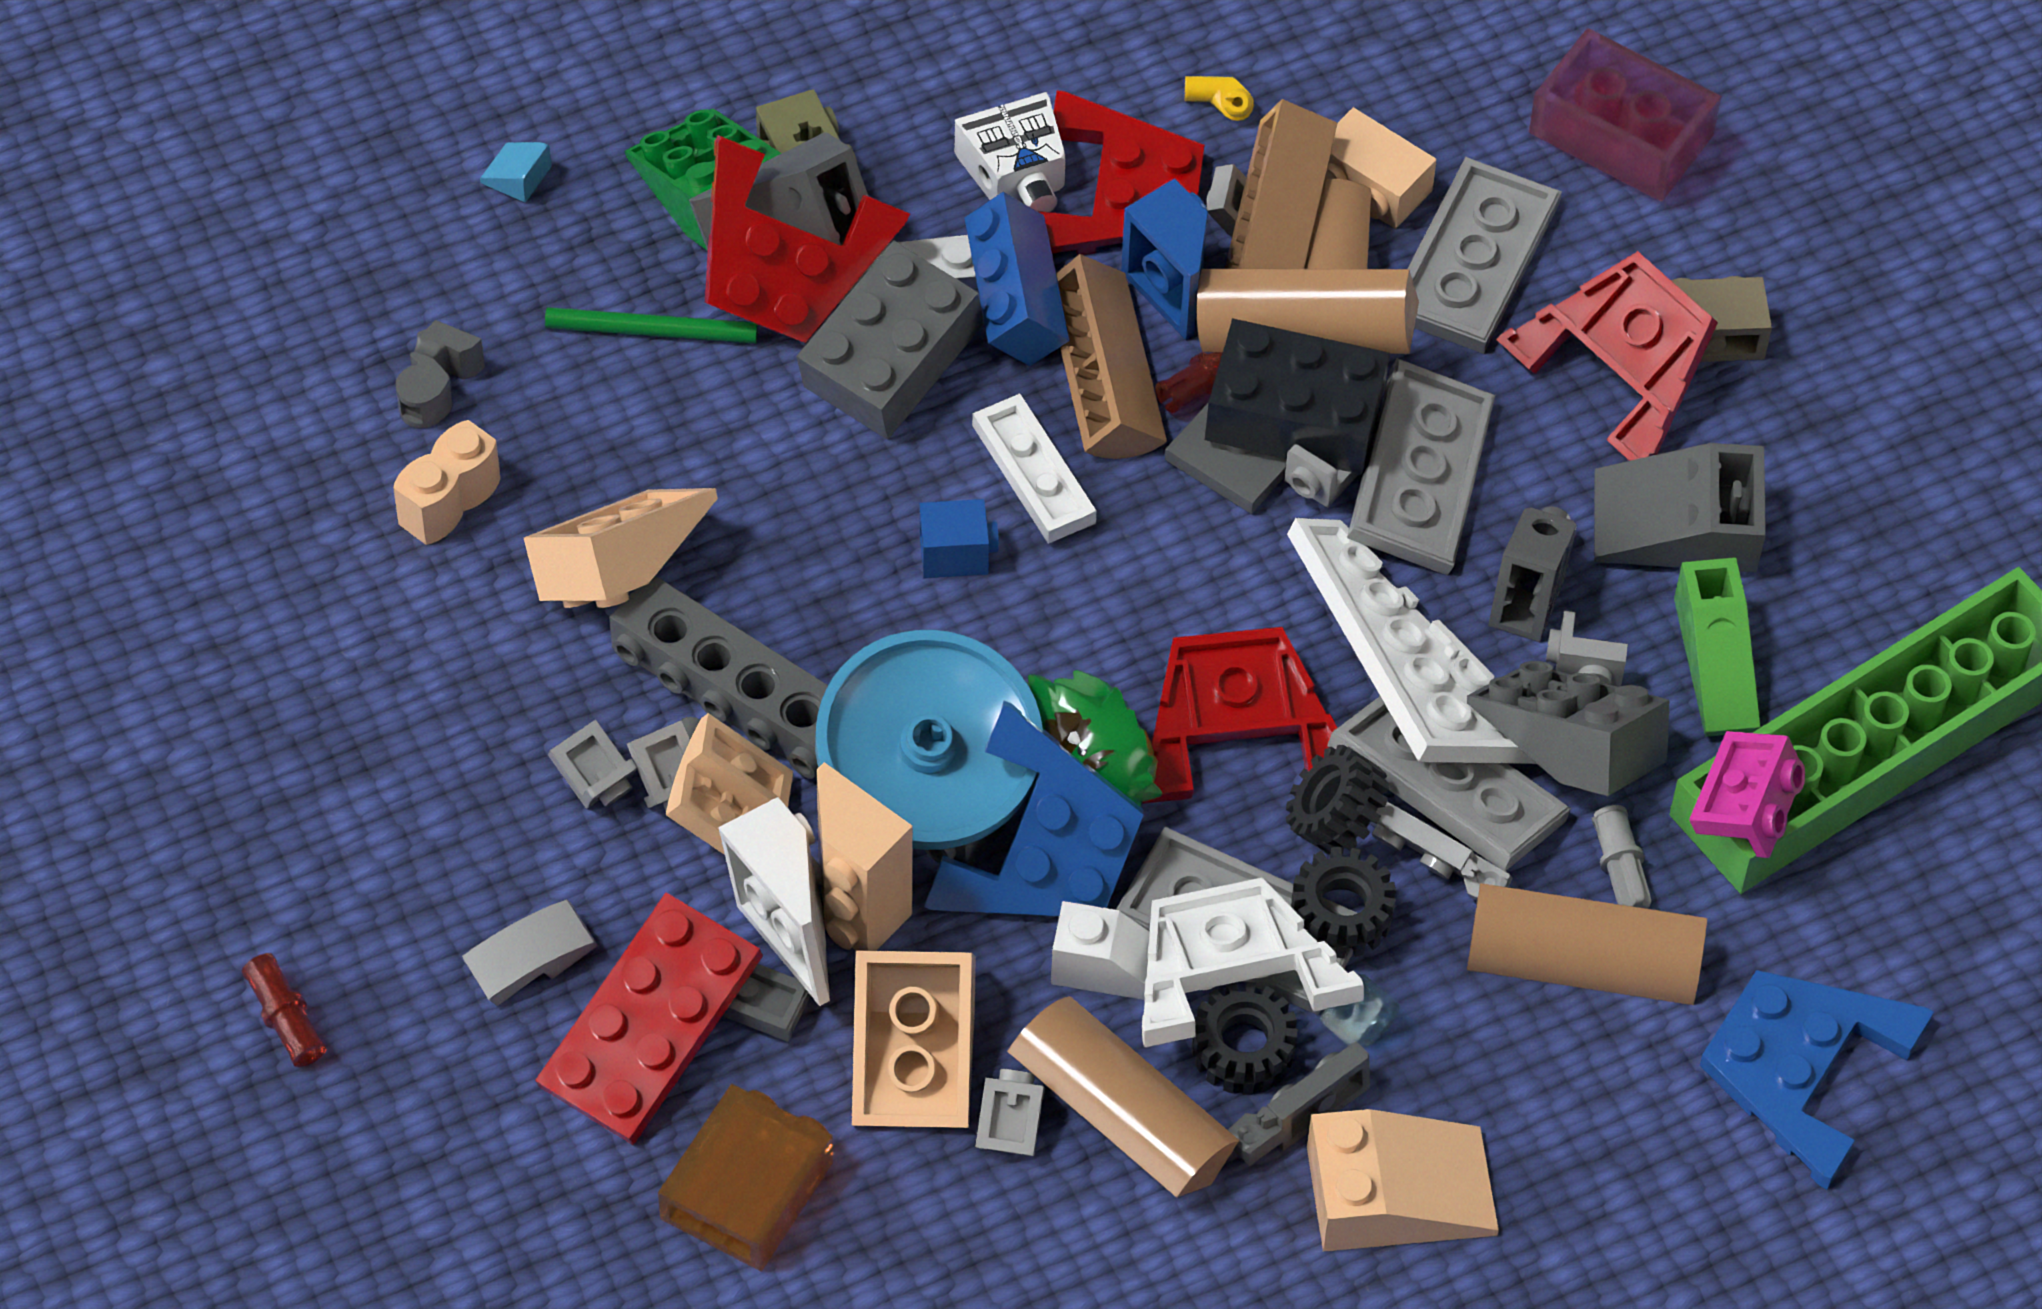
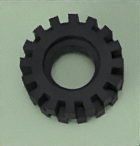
[1286,745,1389,855]
[1291,847,1396,959]
[1191,982,1298,1095]

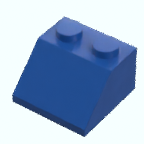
[1121,178,1208,340]

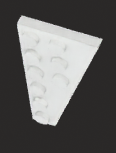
[1287,518,1537,764]

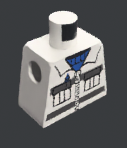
[954,92,1065,212]

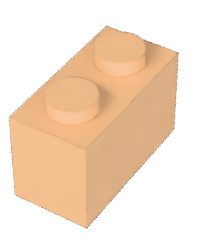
[1324,107,1437,229]

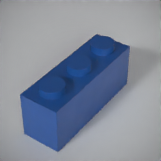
[964,192,1070,366]

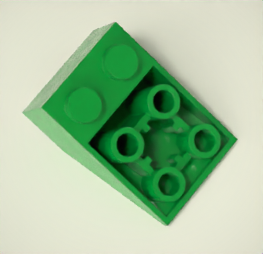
[624,108,782,250]

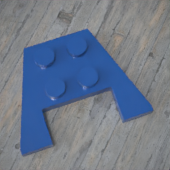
[924,700,1144,916]
[1699,970,1934,1190]

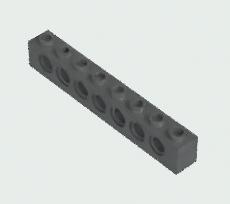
[609,576,1006,866]

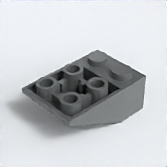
[689,132,869,251]
[1594,443,1766,572]
[1467,661,1670,796]

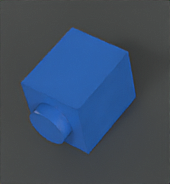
[919,499,999,578]

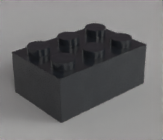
[1204,318,1390,475]

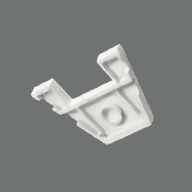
[1142,878,1364,1047]

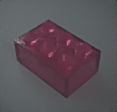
[1529,28,1722,202]

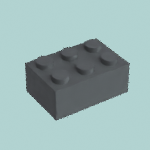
[796,240,984,440]

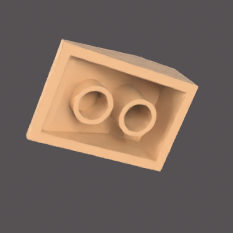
[524,488,718,608]
[852,951,976,1128]
[1307,1109,1499,1252]

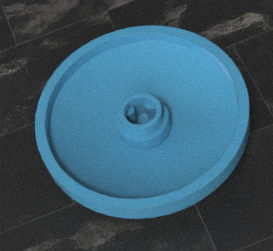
[815,630,1043,850]

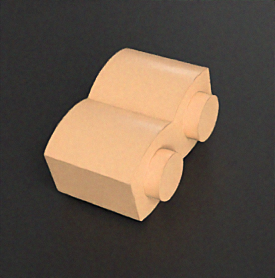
[393,420,501,545]

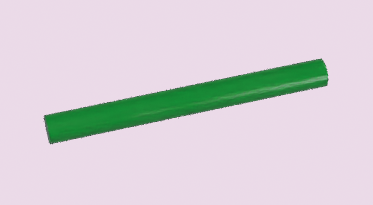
[545,307,758,344]

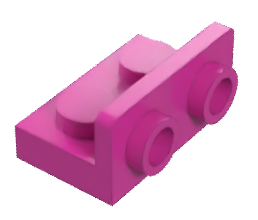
[1689,731,1805,858]

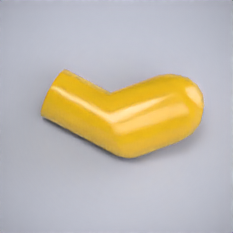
[1185,76,1254,121]

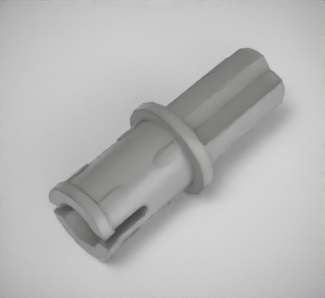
[1592,805,1651,909]

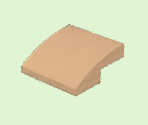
[666,713,793,855]

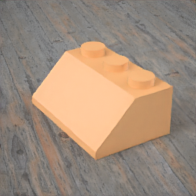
[817,762,913,951]

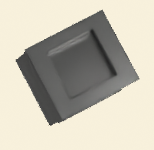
[395,320,485,428]

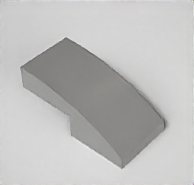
[462,899,598,1006]

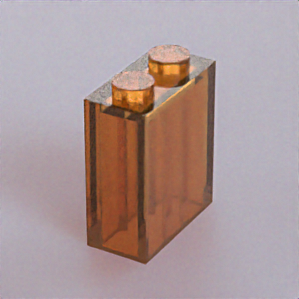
[658,1083,833,1272]

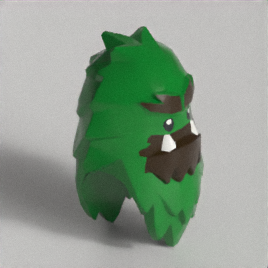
[1026,670,1162,806]

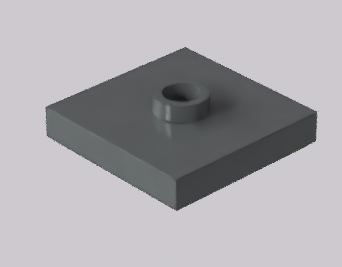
[1165,403,1287,514]

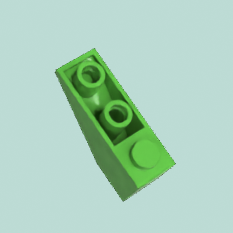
[1674,558,1760,737]

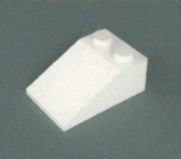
[718,797,830,1006]

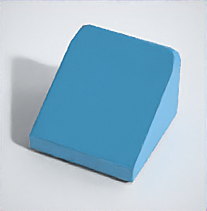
[480,142,552,203]

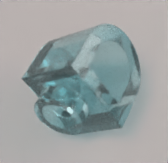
[1319,974,1400,1048]

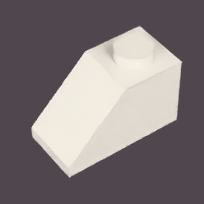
[1051,901,1149,1000]

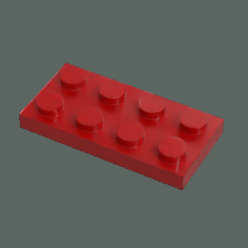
[535,892,763,1145]

